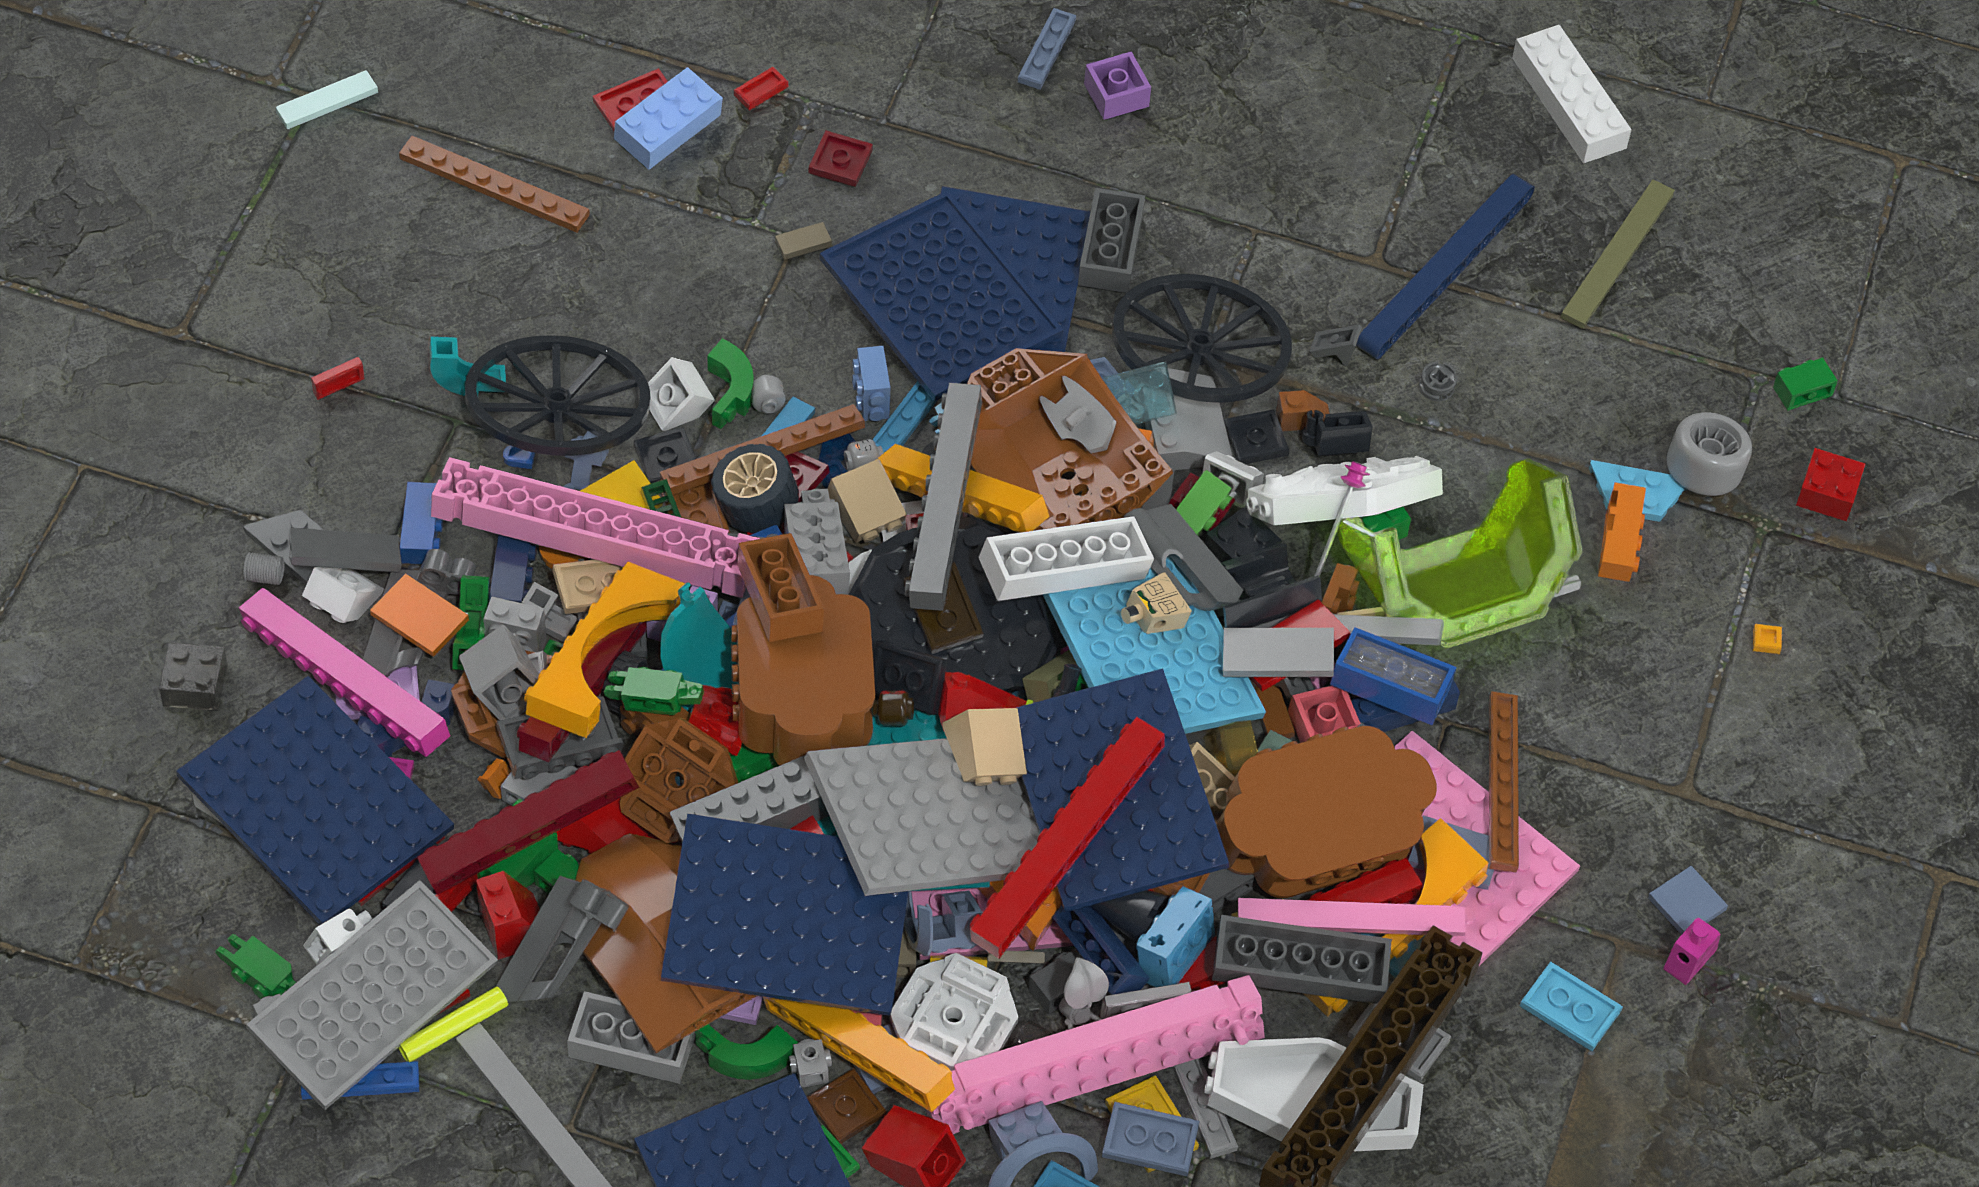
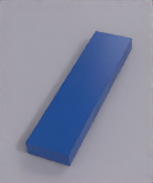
[301,1061,419,1100]

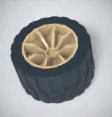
[711,443,799,533]

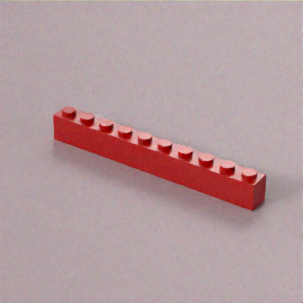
[969,717,1165,959]
[1178,858,1423,992]

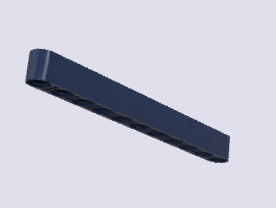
[1356,174,1535,360]

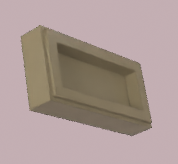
[775,222,832,260]
[987,951,1045,964]

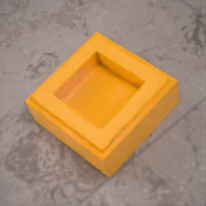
[1753,624,1782,654]

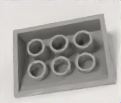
[1137,367,1233,470]

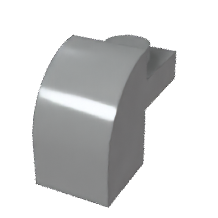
[522,582,578,643]

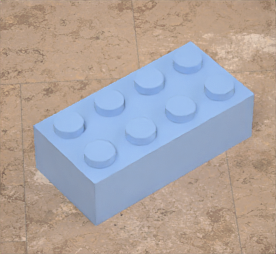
[614,67,723,170]

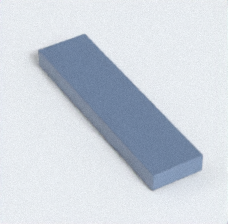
[1018,8,1076,90]

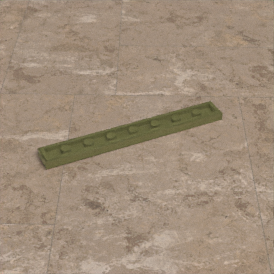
[1561,180,1675,329]

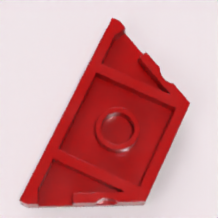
[688,685,742,756]

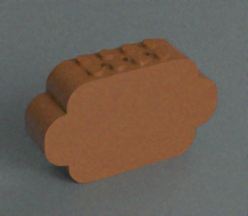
[731,575,875,765]
[1216,726,1437,898]

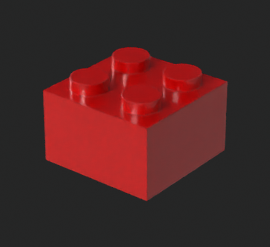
[1796,448,1865,522]

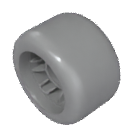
[1667,412,1752,496]

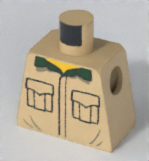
[1121,572,1192,634]

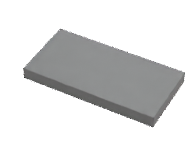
[1223,628,1334,677]

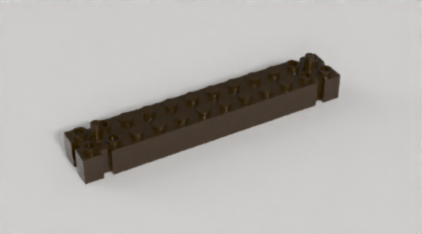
[1259,925,1483,1187]

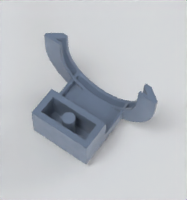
[904,890,983,956]
[988,1101,1098,1187]

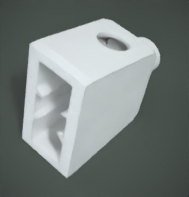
[303,909,372,965]

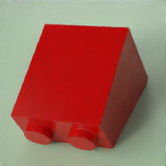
[476,871,540,960]
[862,1105,966,1187]

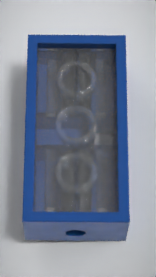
[1330,627,1457,725]

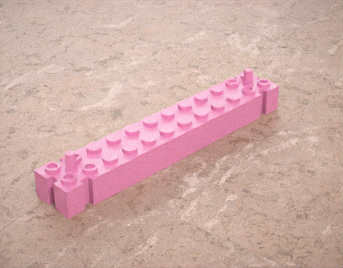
[431,457,760,598]
[926,975,1265,1134]

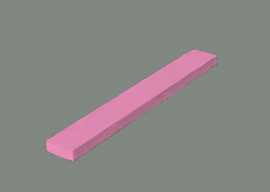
[1238,898,1466,936]

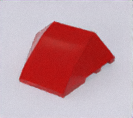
[556,762,650,854]

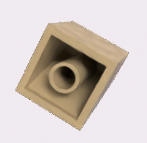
[828,459,907,543]
[942,708,1027,786]

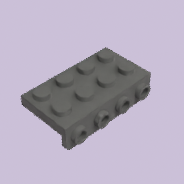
[496,696,624,779]

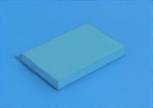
[1520,962,1623,1051]

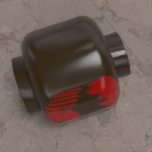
[873,690,914,727]

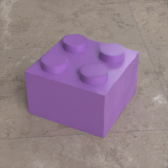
[1084,52,1151,120]

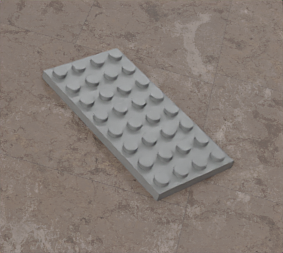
[246,880,498,1110]

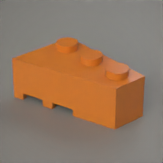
[1598,482,1646,582]

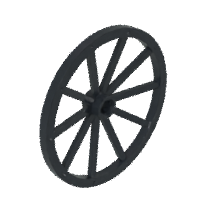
[1112,274,1292,403]
[465,335,651,456]

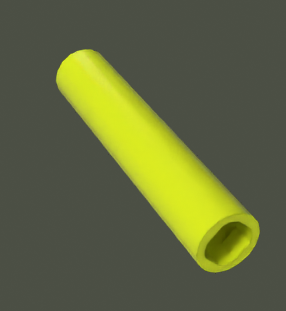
[398,986,508,1062]

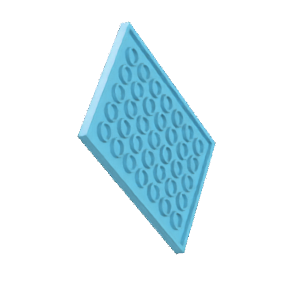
[1043,556,1266,734]

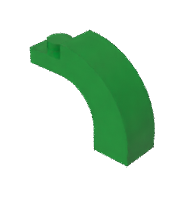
[707,338,754,429]
[453,575,490,670]
[696,1024,798,1080]

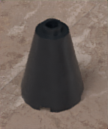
[1090,890,1168,944]

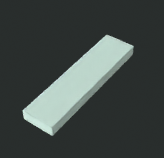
[276,70,378,129]

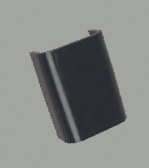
[1217,543,1322,629]

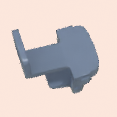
[563,431,609,490]

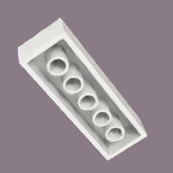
[1512,25,1631,163]
[979,516,1154,601]

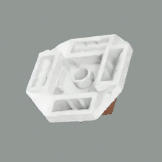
[889,953,1018,1071]

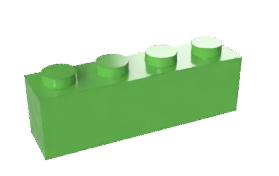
[1176,470,1232,536]

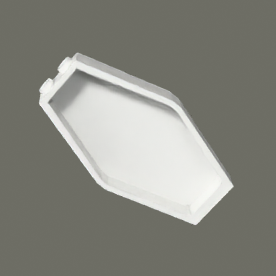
[1246,456,1443,525]
[1204,1037,1424,1151]

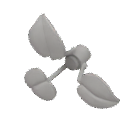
[1059,958,1109,1033]

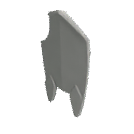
[1040,376,1116,453]

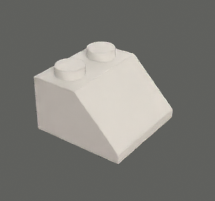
[648,357,715,431]
[1203,451,1264,508]
[302,567,384,623]

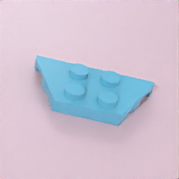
[1589,460,1687,522]

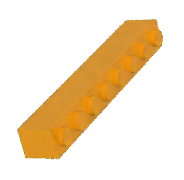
[876,444,1050,533]
[763,996,955,1112]

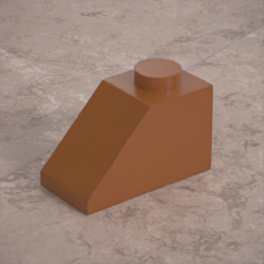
[1276,390,1330,431]

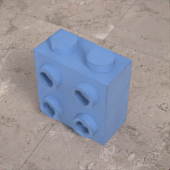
[852,346,890,421]

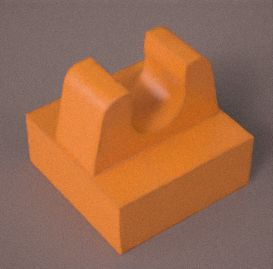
[478,758,511,799]

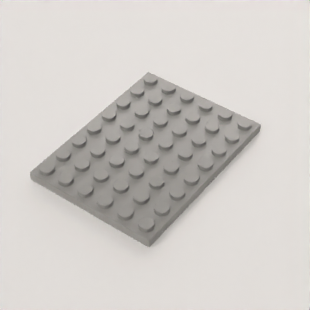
[804,738,1040,896]

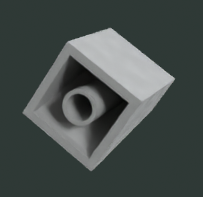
[459,624,539,720]

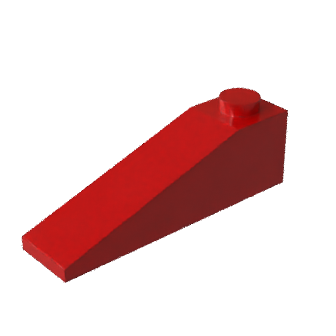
[938,672,1027,732]

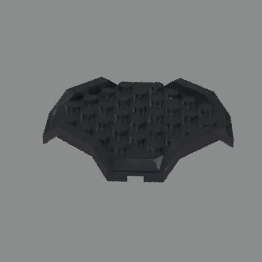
[848,517,1063,692]

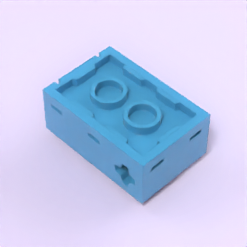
[1136,886,1215,988]

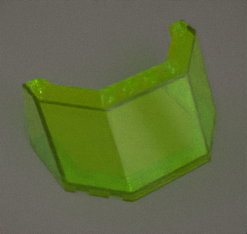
[1335,458,1583,649]

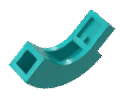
[429,337,506,397]

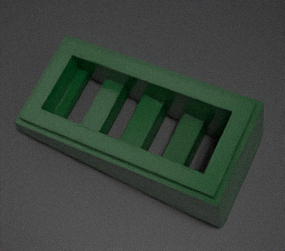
[641,479,681,518]

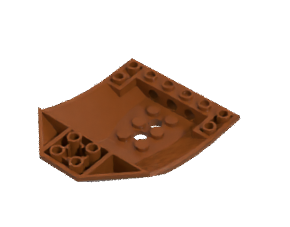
[967,348,1173,533]
[576,833,757,1053]

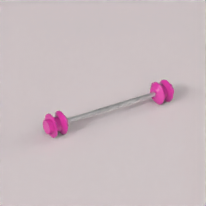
[1314,461,1370,576]

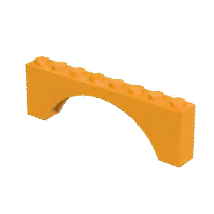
[524,562,685,738]
[1303,818,1489,1017]

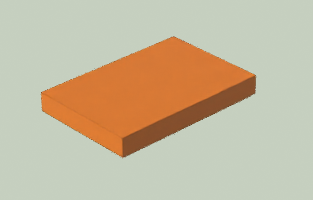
[370,574,469,657]

